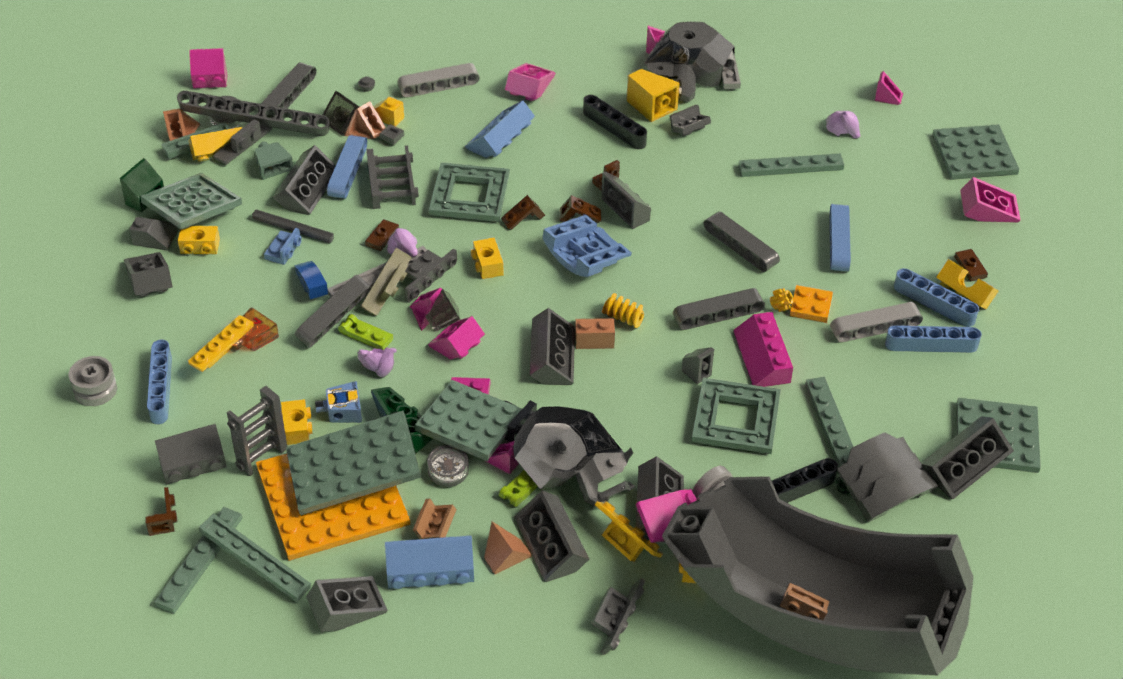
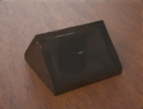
[322,90,360,136]

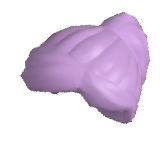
[826,110,861,138]
[387,228,418,257]
[357,347,397,377]

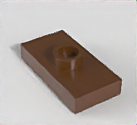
[365,219,399,251]
[954,249,988,282]

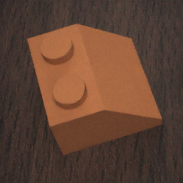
[575,318,615,349]

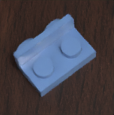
[264,228,302,265]

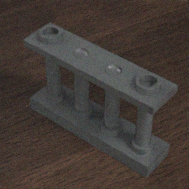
[366,145,419,209]
[227,386,287,476]

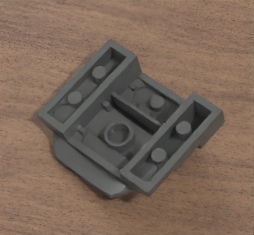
[836,432,938,523]

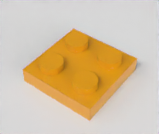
[790,285,833,323]

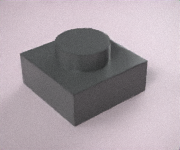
[380,124,404,145]

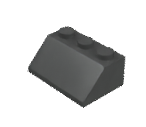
[601,171,651,229]
[154,424,227,484]

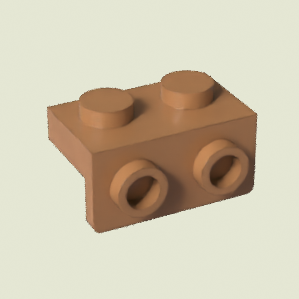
[413,498,456,539]
[780,583,830,620]

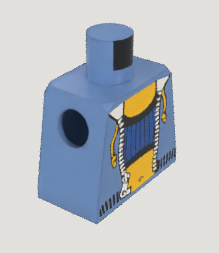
[315,381,362,423]

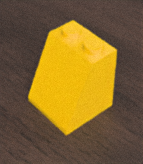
[627,69,680,122]

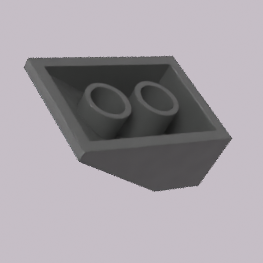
[124,252,173,296]
[306,576,388,632]

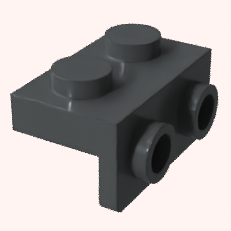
[669,105,711,136]

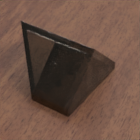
[425,289,460,331]

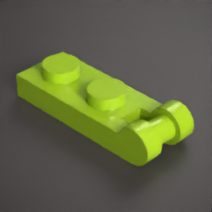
[338,314,393,350]
[499,470,538,507]

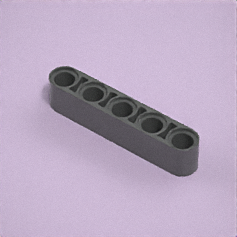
[261,62,316,118]
[703,211,780,272]
[295,274,371,348]
[673,288,765,330]

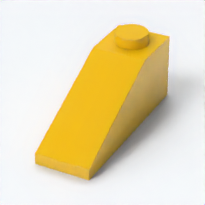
[188,127,242,162]

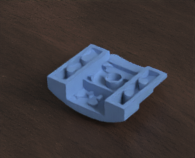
[542,215,632,277]

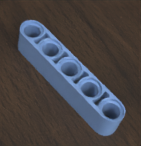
[327,135,367,199]
[829,204,851,271]
[894,268,979,327]
[885,326,982,353]
[147,339,172,424]

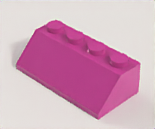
[734,312,793,387]

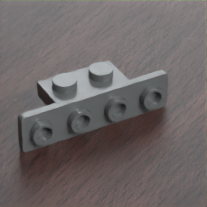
[214,119,272,165]
[405,248,457,303]
[591,578,645,655]

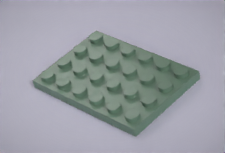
[286,411,421,515]

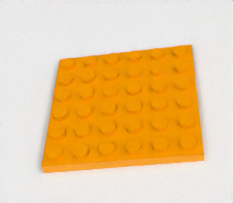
[256,453,411,561]

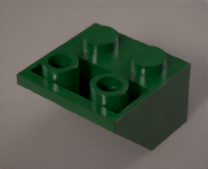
[119,158,164,213]

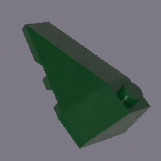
[371,387,433,454]

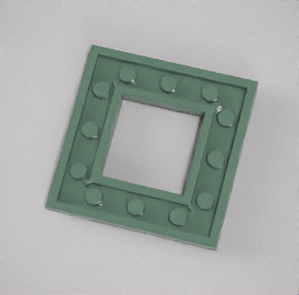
[429,163,510,222]
[691,378,781,454]

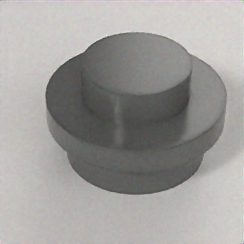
[358,77,375,92]

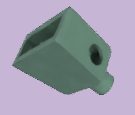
[255,142,293,180]

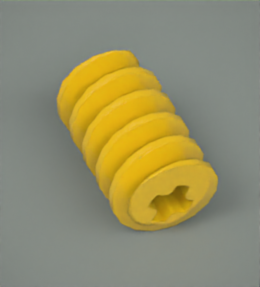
[602,293,644,328]

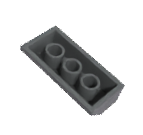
[273,145,336,215]
[530,308,575,385]
[921,416,1014,499]
[636,456,684,543]
[514,490,590,582]

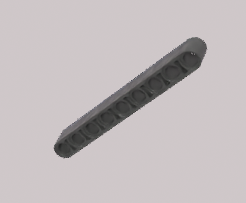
[177,91,329,136]

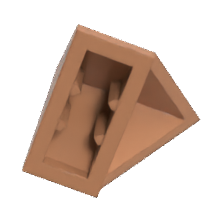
[345,101,386,139]
[163,108,200,141]
[484,521,532,574]

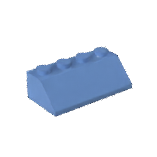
[465,100,535,158]
[385,536,474,589]

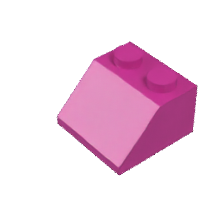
[189,48,228,88]
[428,316,485,359]

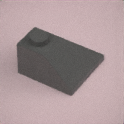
[129,217,179,251]

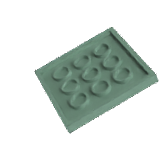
[932,125,1020,180]
[140,173,242,229]
[414,380,522,461]
[956,398,1041,473]

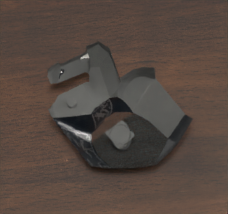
[643,22,735,102]
[514,406,636,507]

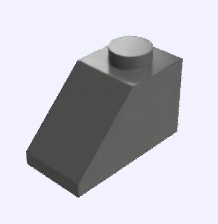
[682,347,714,384]

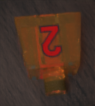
[232,307,279,351]

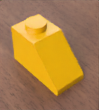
[374,97,404,126]

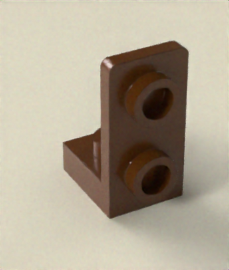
[592,160,620,191]
[501,195,545,230]
[560,195,601,223]
[145,487,178,536]

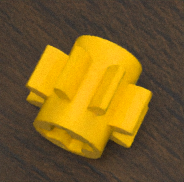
[770,288,793,312]

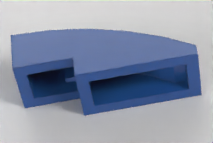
[294,261,328,300]

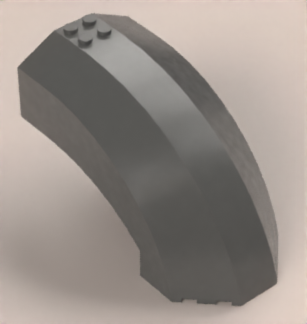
[662,476,973,676]

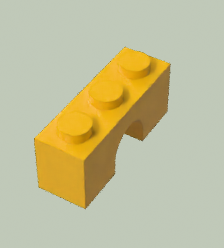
[936,259,998,309]

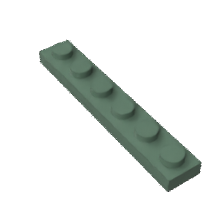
[738,153,844,177]
[805,377,853,467]
[155,507,243,614]
[199,513,311,602]

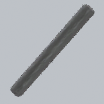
[252,209,334,243]

